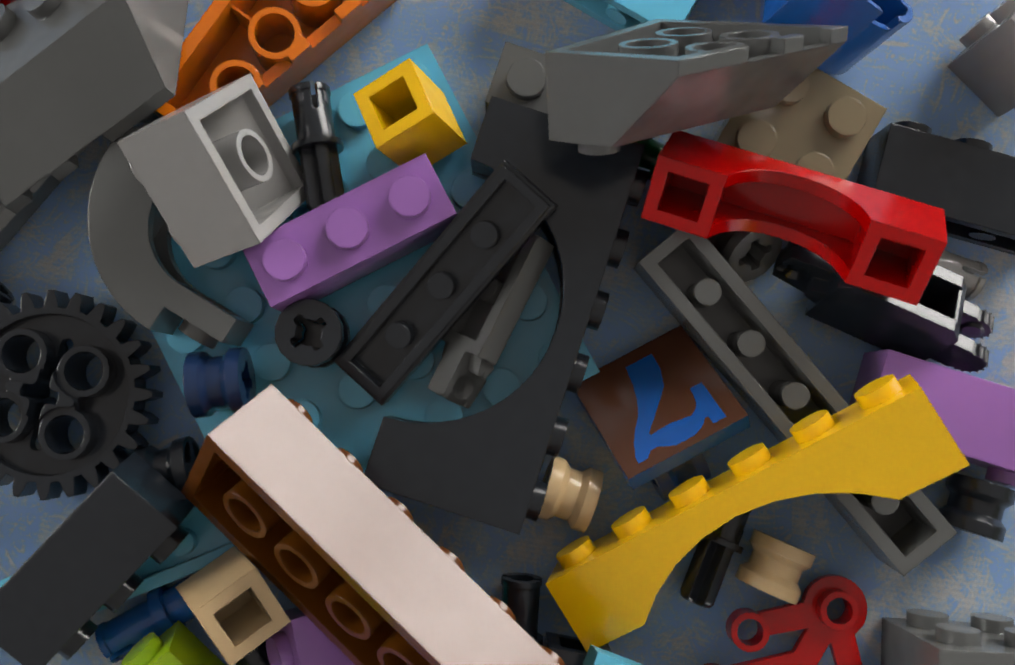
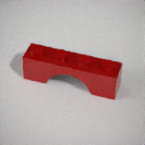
[641,131,948,306]

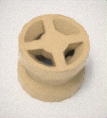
[538,456,603,533]
[735,529,816,605]

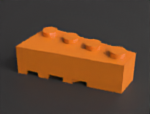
[153,0,397,118]

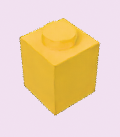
[353,58,467,166]

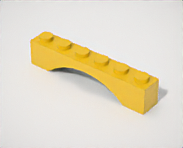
[545,374,969,652]

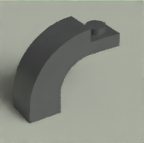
[87,127,254,349]

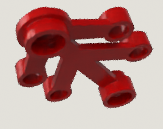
[704,574,867,665]

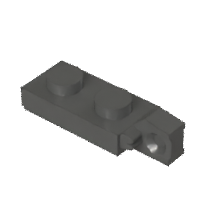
[427,235,555,408]

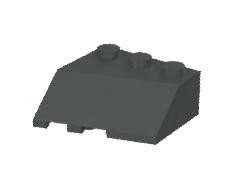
[0,0,189,214]
[545,19,848,156]

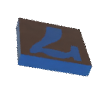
[575,325,750,490]

